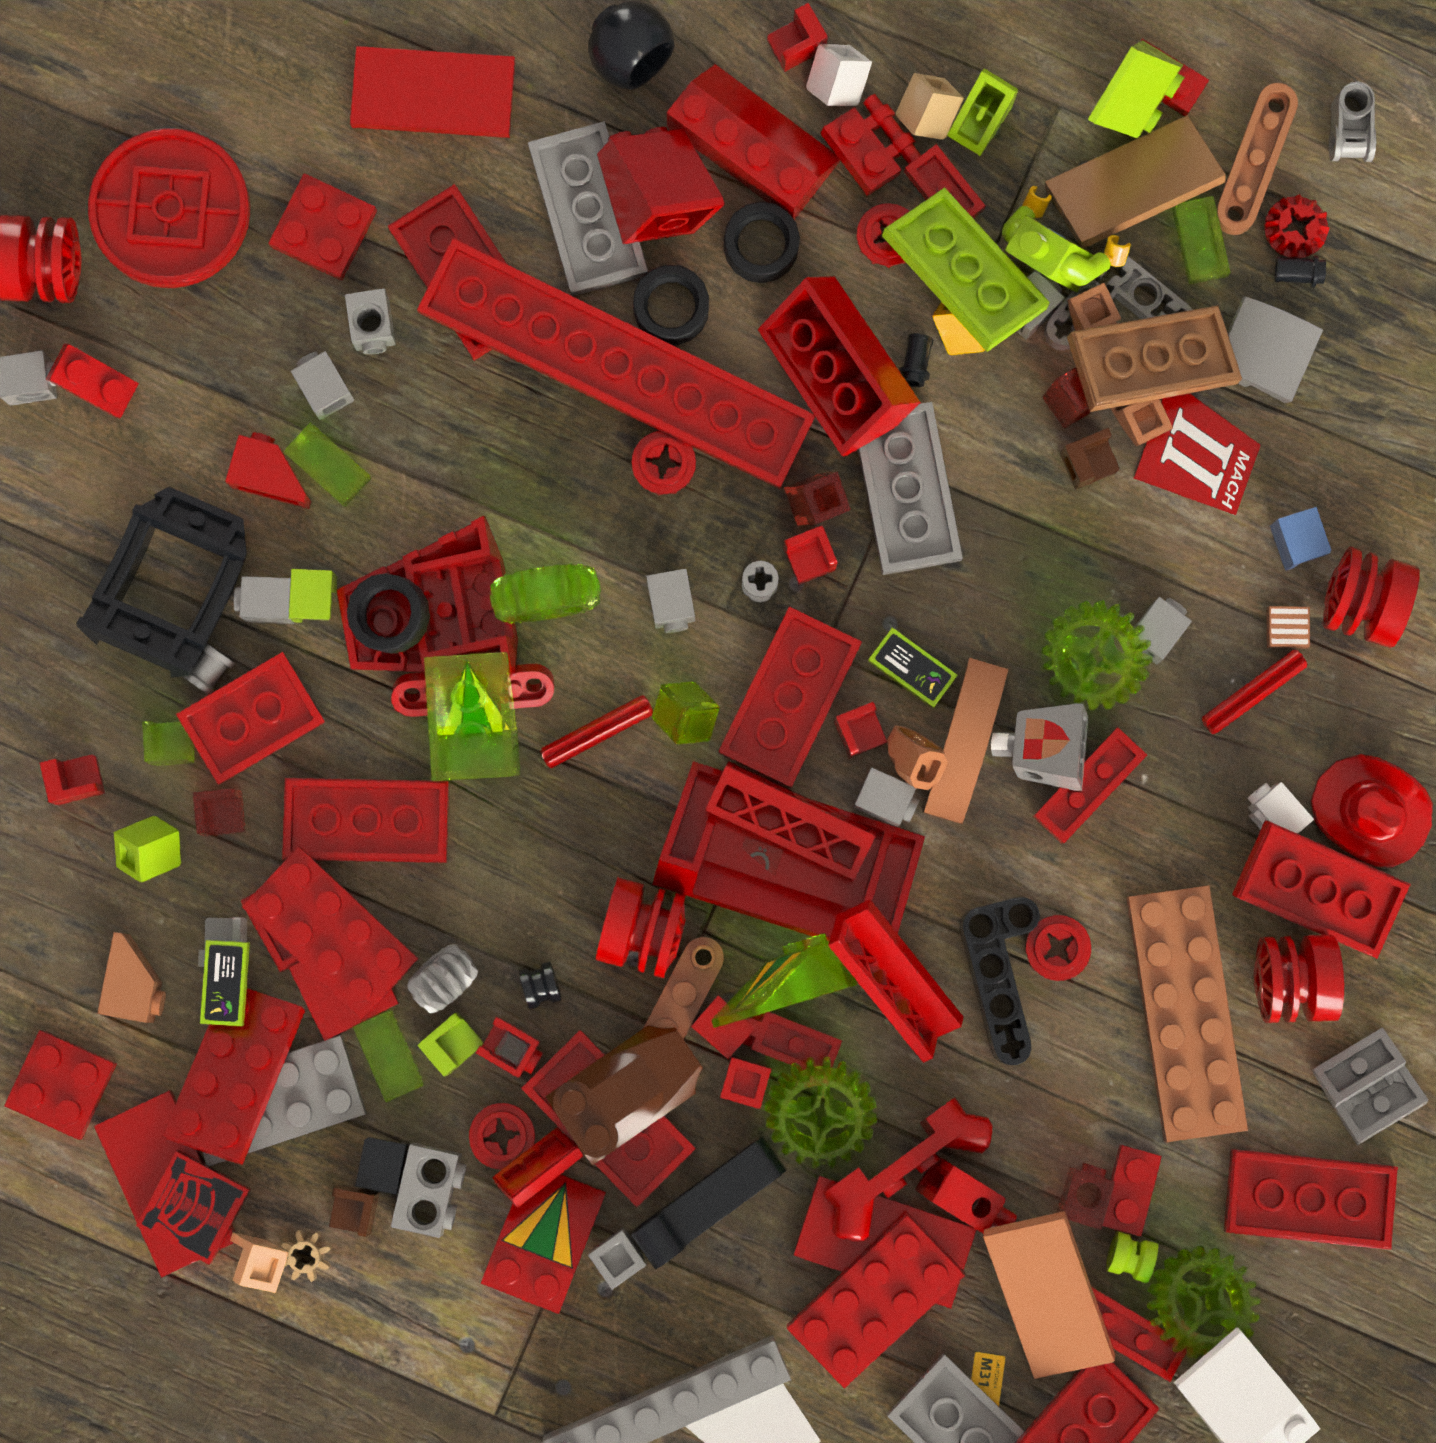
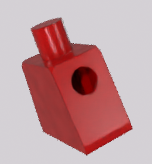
[915,1156,1017,1234]

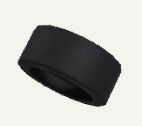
[724,201,800,283]
[633,265,709,346]
[347,573,430,654]

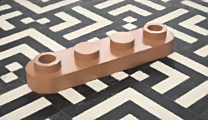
[1214,83,1298,235]
[644,937,724,1039]

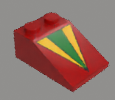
[481,1174,606,1314]

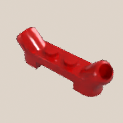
[823,1097,993,1242]

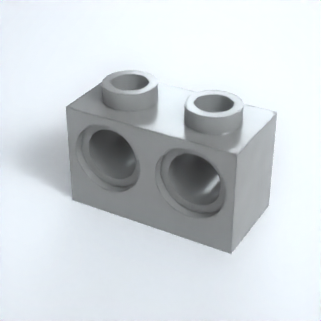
[391,1143,467,1238]

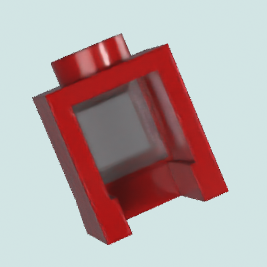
[476,1017,543,1078]

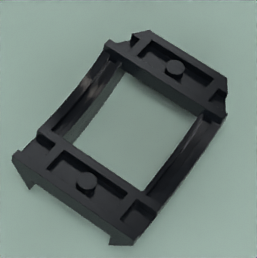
[76,486,247,678]

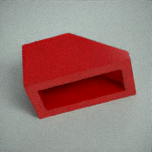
[225,432,311,509]

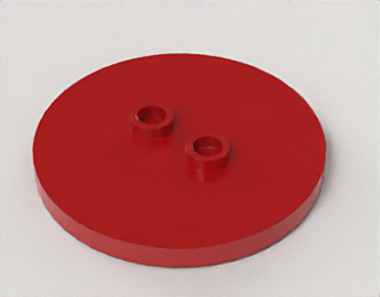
[88,128,250,288]

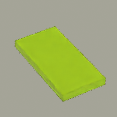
[882,187,1050,352]

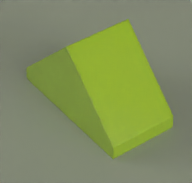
[947,68,1018,156]

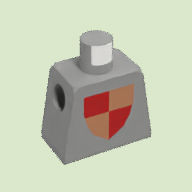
[991,704,1088,791]

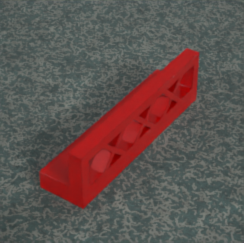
[705,761,876,880]
[828,900,964,1063]

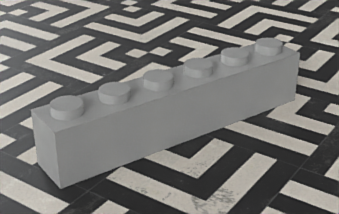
[541,1335,791,1443]

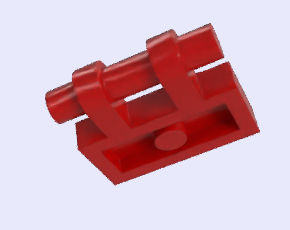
[820,94,921,196]

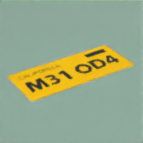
[971,1352,1006,1406]

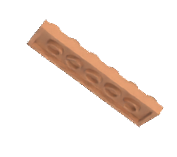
[1126,885,1248,1142]

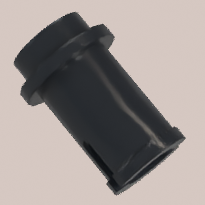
[1274,255,1326,288]
[899,333,934,388]

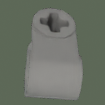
[1328,81,1376,162]

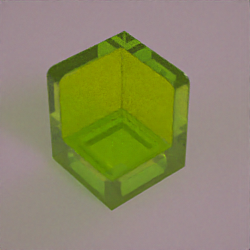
[652,681,720,745]
[142,721,194,766]

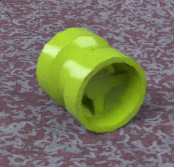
[1106,1231,1159,1283]

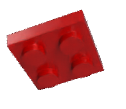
[268,173,377,281]
[4,1030,117,1140]

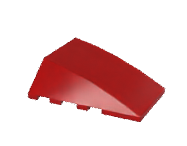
[337,516,518,676]

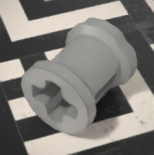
[742,561,779,603]
[183,644,235,695]

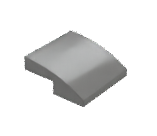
[1227,297,1323,403]
[1312,1027,1428,1146]

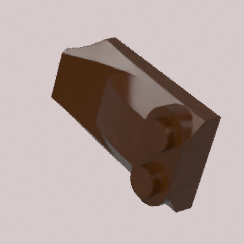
[546,1025,703,1166]

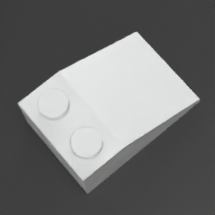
[1173,1327,1320,1443]

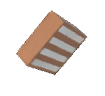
[1267,606,1310,649]

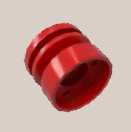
[0,215,82,303]
[1323,546,1420,648]
[596,877,686,978]
[1254,935,1344,1023]

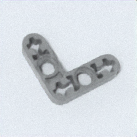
[1044,256,1193,351]

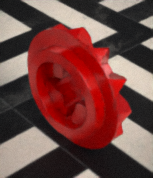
[1264,194,1330,259]
[856,203,909,268]
[632,431,696,495]
[1025,915,1091,981]
[469,1103,535,1170]

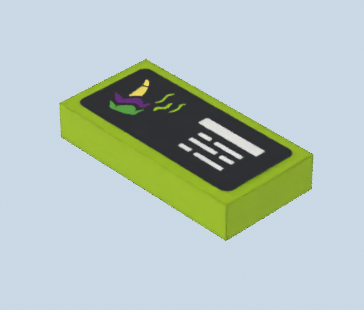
[868,627,958,709]
[200,940,250,1026]

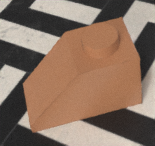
[97,932,166,1023]

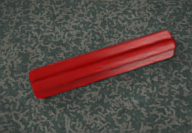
[1201,650,1308,734]
[540,695,653,768]

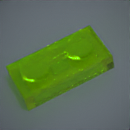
[1172,196,1231,284]
[283,422,372,508]
[353,1010,425,1102]

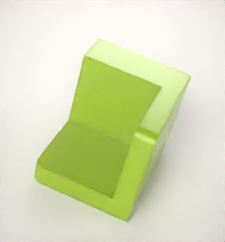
[289,569,338,623]
[114,816,181,883]
[417,1012,483,1077]

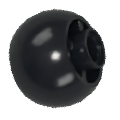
[588,0,675,90]

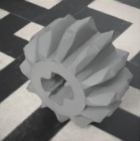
[407,944,478,1013]

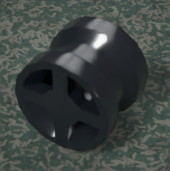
[519,962,562,1010]

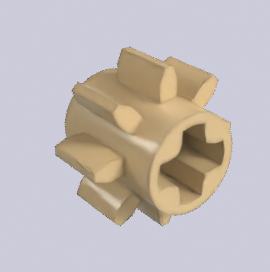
[281,1229,333,1282]

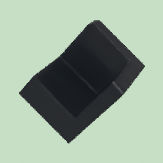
[355,1137,410,1194]

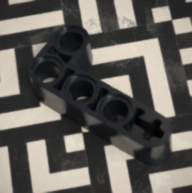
[959,897,1040,1065]
[631,1136,787,1269]

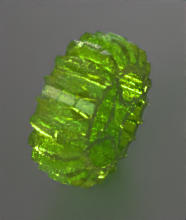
[490,563,601,623]
[1041,600,1153,710]
[765,1056,877,1169]
[1147,1246,1261,1360]

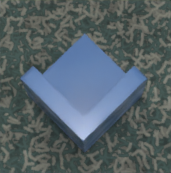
[1270,507,1331,571]

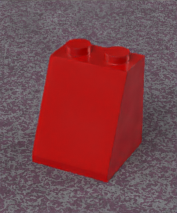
[597,126,725,244]

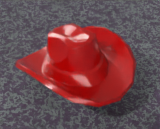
[1311,754,1433,868]

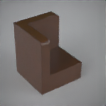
[1060,428,1119,490]
[329,1185,380,1237]

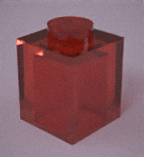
[784,472,851,526]

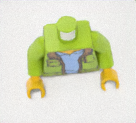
[1002,186,1131,293]

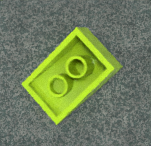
[1088,40,1185,138]

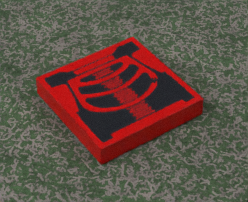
[136,1150,251,1265]

